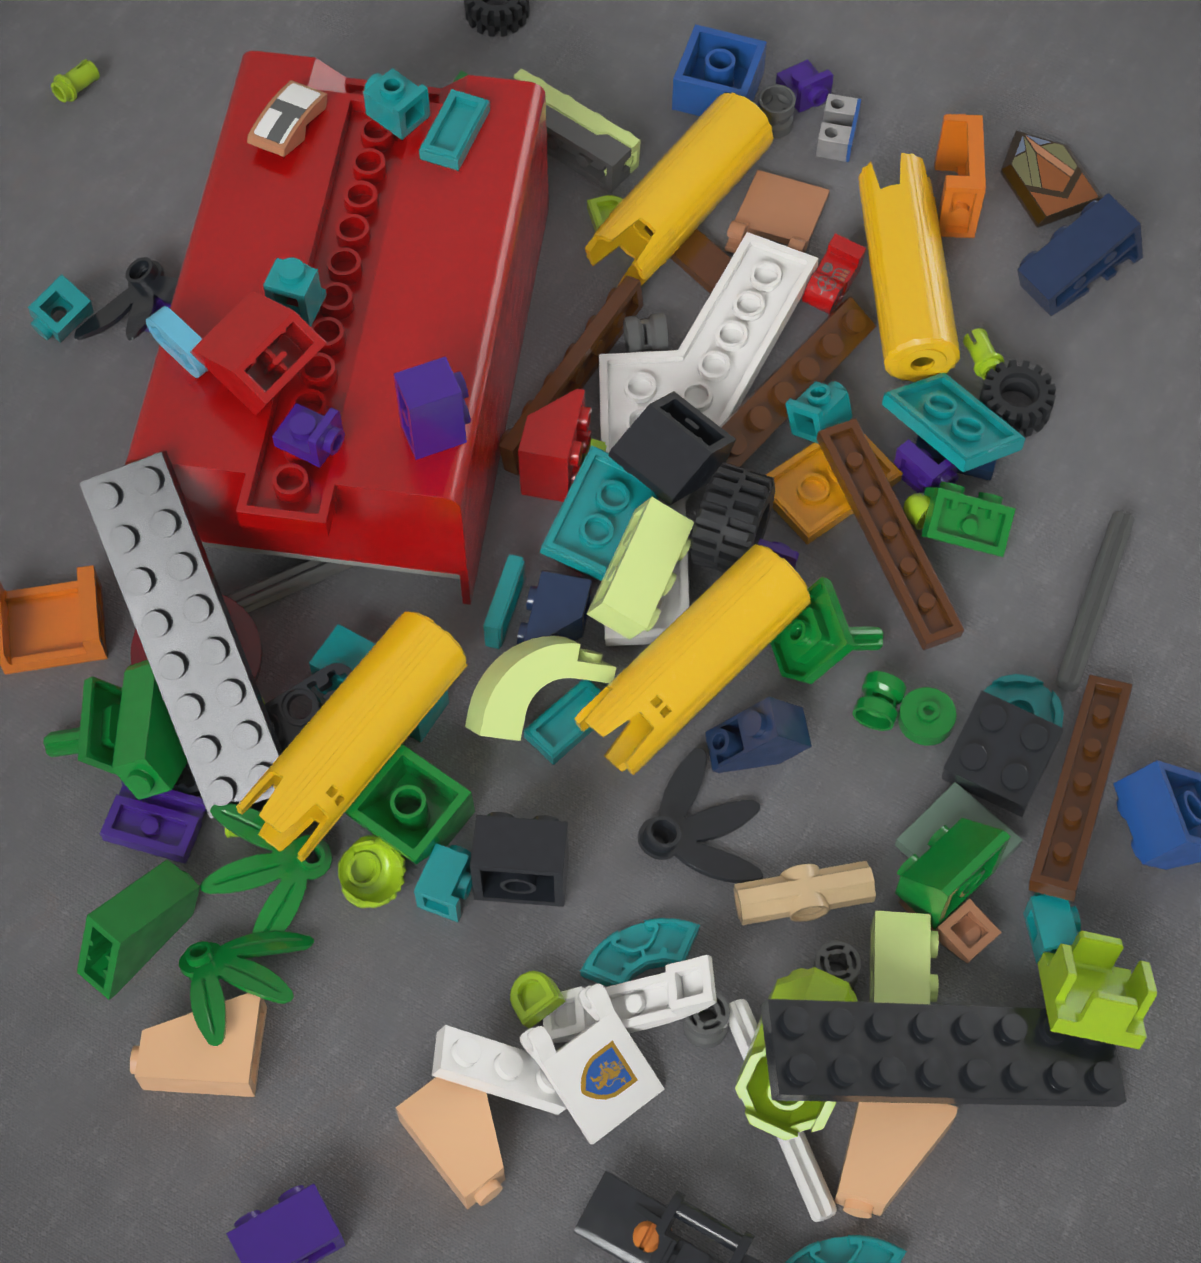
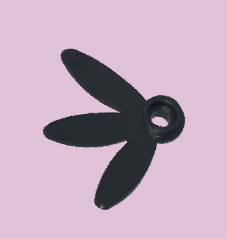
[74,257,178,340]
[638,747,763,883]

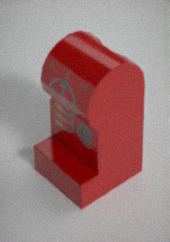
[802,233,866,315]

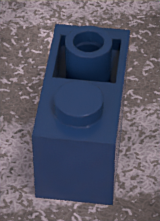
[517,571,592,645]
[705,696,812,773]

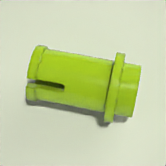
[51,58,100,103]
[963,328,1005,380]

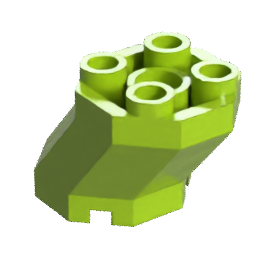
[735,967,858,1140]

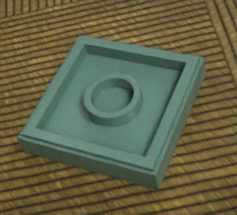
[895,782,1023,870]

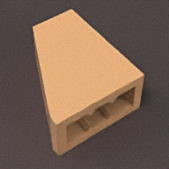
[130,993,267,1097]
[396,1077,505,1210]
[834,1102,958,1218]

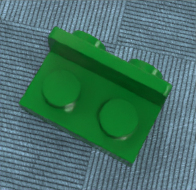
[921,481,1016,557]

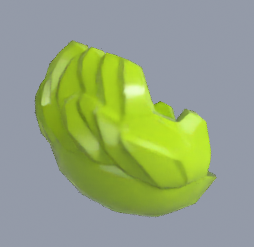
[338,834,407,908]

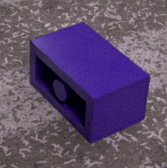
[394,356,471,460]
[226,1183,346,1263]

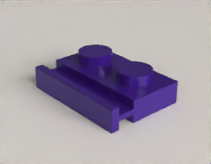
[99,781,207,864]

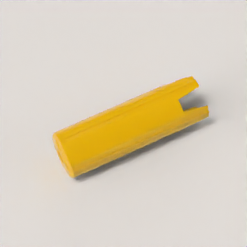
[585,93,774,287]
[858,153,960,382]
[574,544,811,775]
[236,611,467,862]

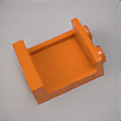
[934,114,986,238]
[0,565,108,674]

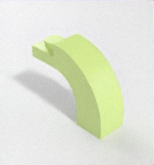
[465,636,616,741]

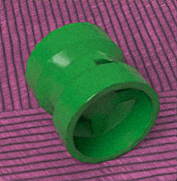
[852,671,907,731]

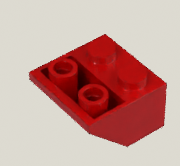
[190,290,327,416]
[518,389,592,502]

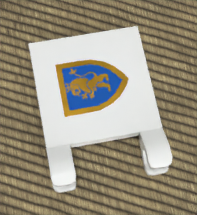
[520,983,665,1144]

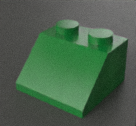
[345,744,475,864]
[895,818,1011,930]

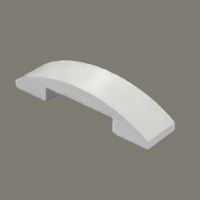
[543,955,717,1043]

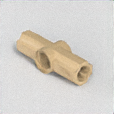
[734,861,876,925]

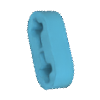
[146,306,208,378]

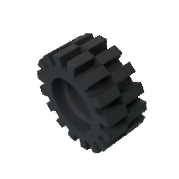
[464,0,530,37]
[979,360,1056,437]

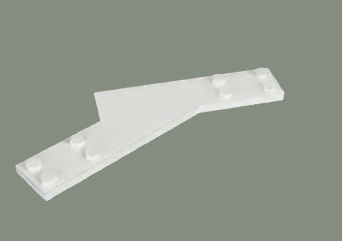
[599,232,818,646]

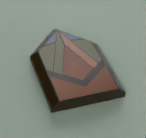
[1000,130,1103,228]

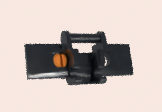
[573,1171,763,1263]

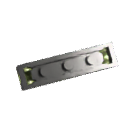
[510,68,641,193]

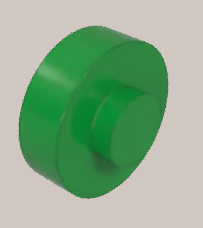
[898,687,957,746]

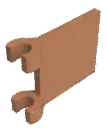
[725,170,830,253]

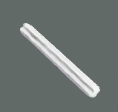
[729,999,837,1222]

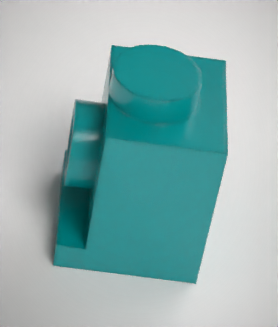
[363,68,431,140]
[263,257,327,327]
[28,274,94,343]
[785,381,853,444]
[414,843,473,922]
[1023,892,1081,964]

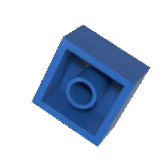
[672,24,767,116]

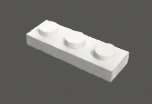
[432,1025,567,1115]

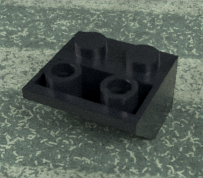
[608,391,736,505]

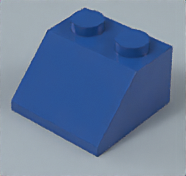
[1113,760,1201,870]

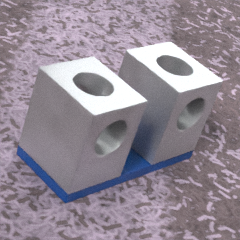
[816,94,862,162]

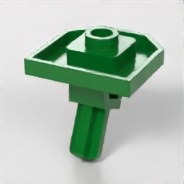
[770,577,884,684]
[43,676,122,775]

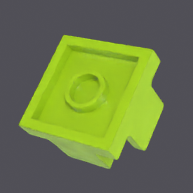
[1037,931,1157,1050]

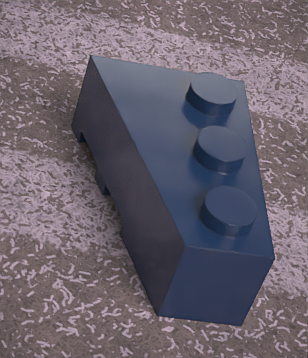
[1017,193,1143,316]

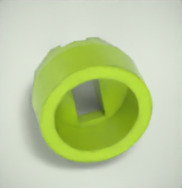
[903,493,931,530]

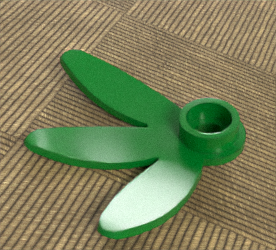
[200,803,332,934]
[179,931,314,1046]

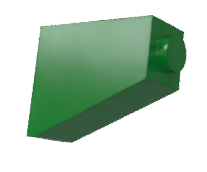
[112,660,188,800]
[77,859,200,1000]

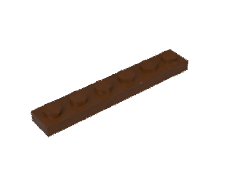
[499,275,644,476]
[720,297,876,467]
[816,418,964,651]
[1029,675,1133,902]

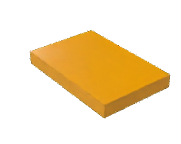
[766,419,903,545]

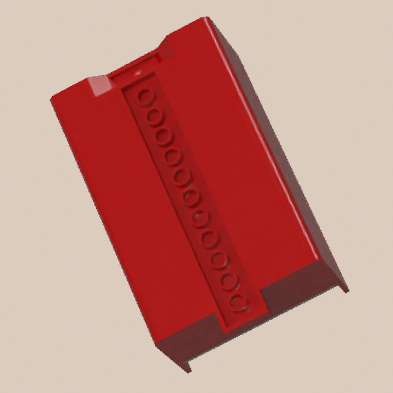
[125,51,549,605]

